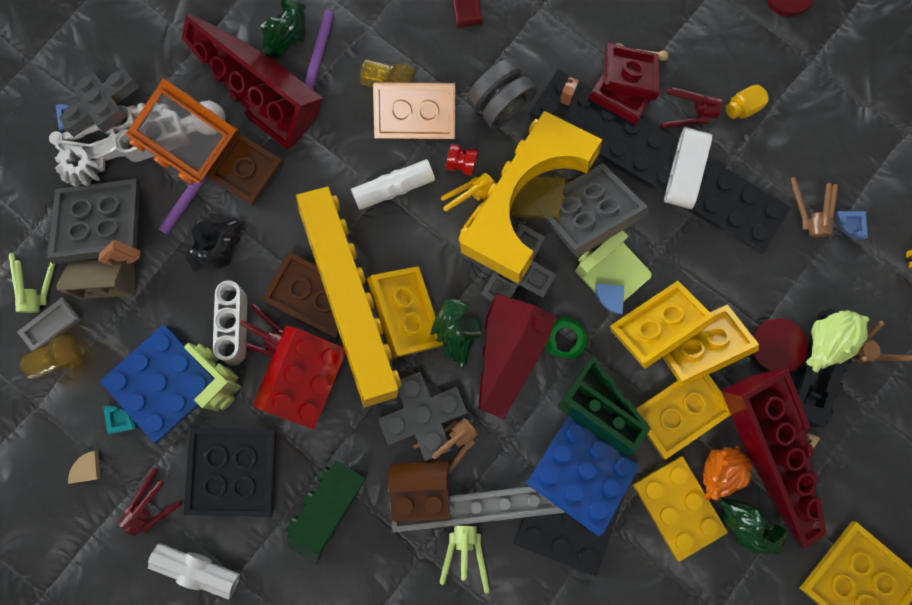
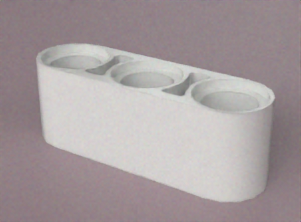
[664,127,712,209]
[213,280,247,366]

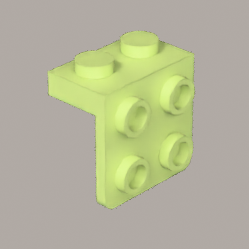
[575,231,651,302]
[184,343,242,411]

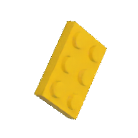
[367,266,443,359]
[610,281,714,369]
[662,304,759,387]
[636,375,731,460]
[632,456,728,562]

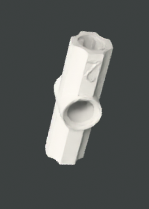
[148,543,240,600]

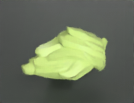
[806,310,869,373]

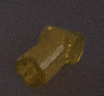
[359,60,416,87]
[20,334,84,380]

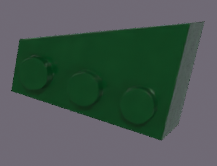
[556,355,651,456]

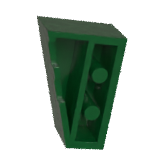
[285,460,365,565]

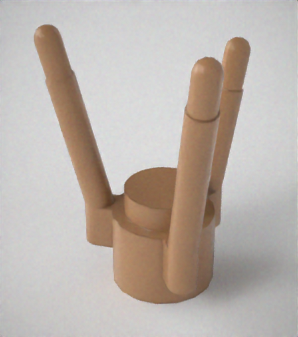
[790,177,838,237]
[852,321,912,363]
[413,418,478,474]

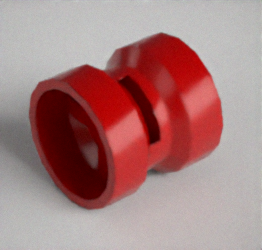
[445,143,479,176]

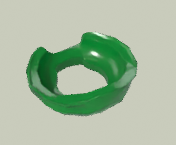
[545,317,588,359]

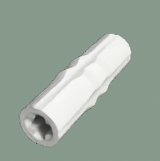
[351,159,435,210]

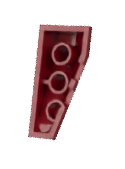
[478,294,557,419]

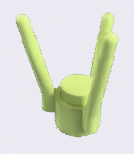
[9,253,56,313]
[439,526,490,594]

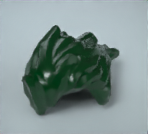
[260,0,306,56]
[430,299,481,369]
[719,497,788,555]

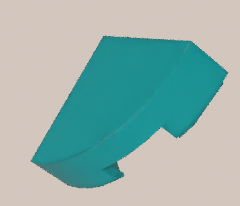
[103,406,139,435]

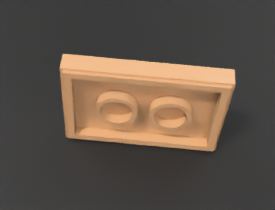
[373,82,455,139]

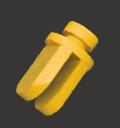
[726,85,768,119]

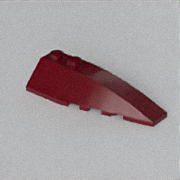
[182,14,323,150]
[722,368,826,549]

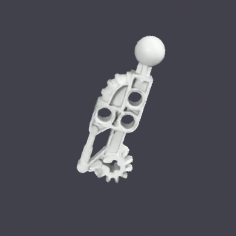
[49,100,226,187]

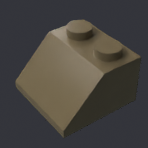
[57,258,135,300]

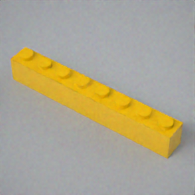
[296,186,401,408]

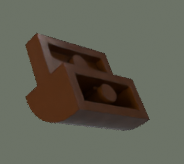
[388,460,451,522]

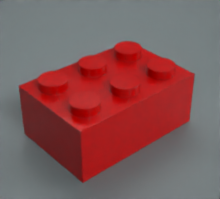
[252,326,346,430]

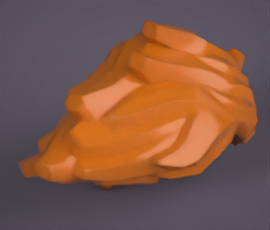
[702,446,753,501]

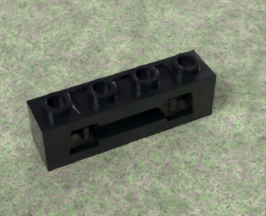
[793,309,852,428]

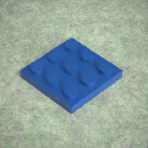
[100,324,215,444]
[525,416,640,536]

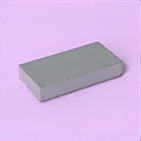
[17,297,82,354]

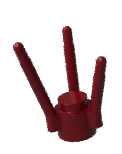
[661,87,722,128]
[233,303,284,358]
[119,468,182,536]

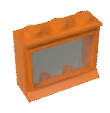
[125,78,238,185]

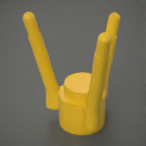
[441,173,494,232]

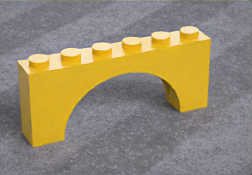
[459,111,602,284]

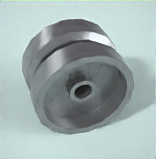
[467,58,537,129]

